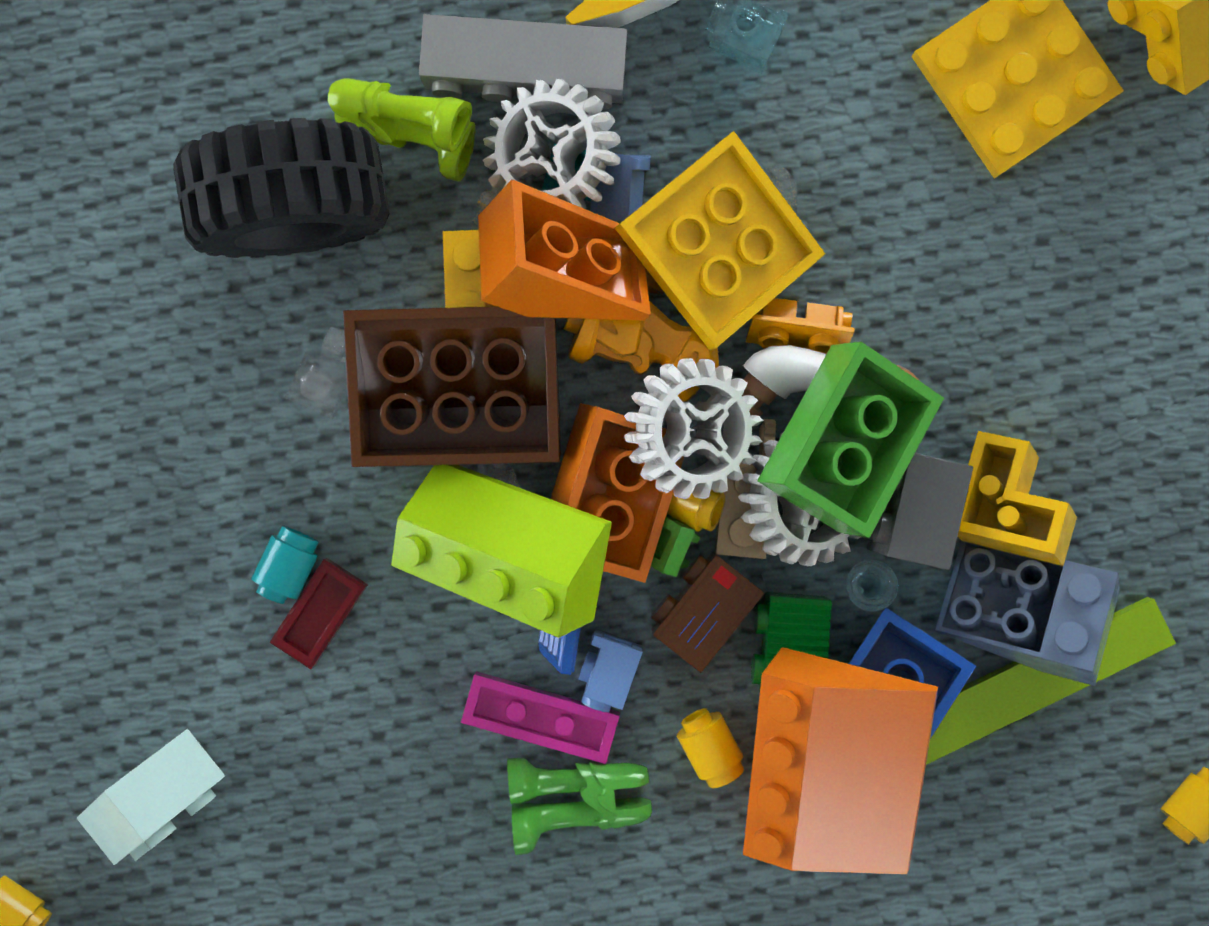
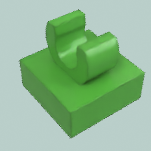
[651,514,700,577]

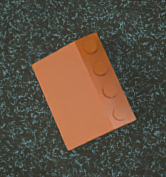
[743,647,938,874]

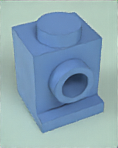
[578,629,643,712]

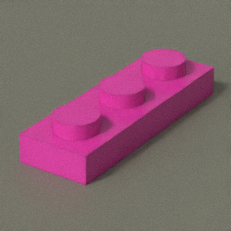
[461,671,620,764]

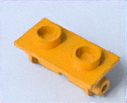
[746,298,855,354]

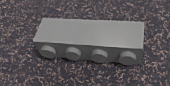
[419,14,627,110]

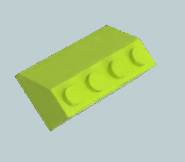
[391,465,612,638]

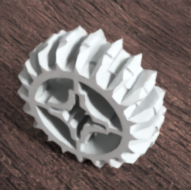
[483,79,621,209]
[624,358,764,499]
[738,432,861,567]

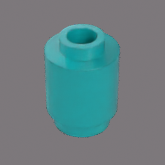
[251,525,319,604]

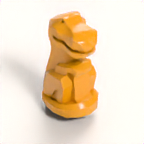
[564,301,719,402]

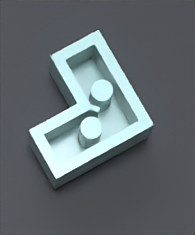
[77,729,225,865]

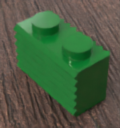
[751,592,832,692]

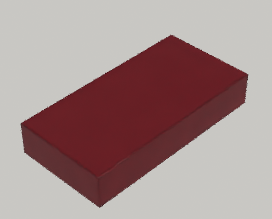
[270,558,368,669]

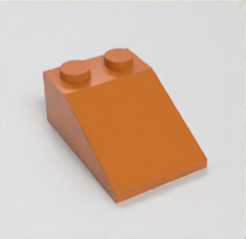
[478,179,651,321]

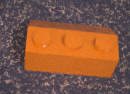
[551,403,684,583]

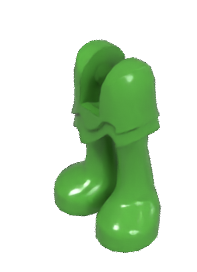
[507,758,652,855]

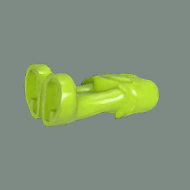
[327,78,476,182]

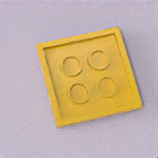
[911,0,1124,179]
[615,131,826,350]

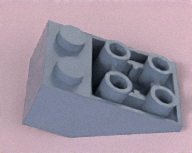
[935,541,1120,686]

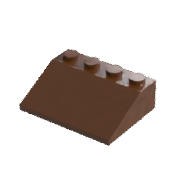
[343,306,561,467]

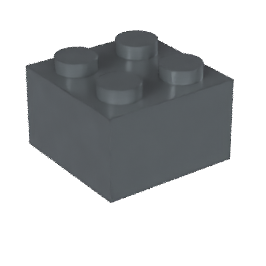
[862,453,973,570]

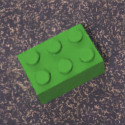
[757,342,944,538]

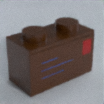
[650,552,764,673]

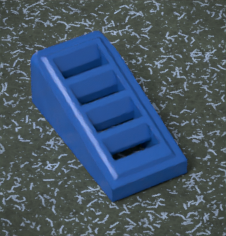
[538,627,581,675]

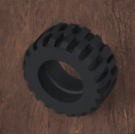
[173,118,390,258]

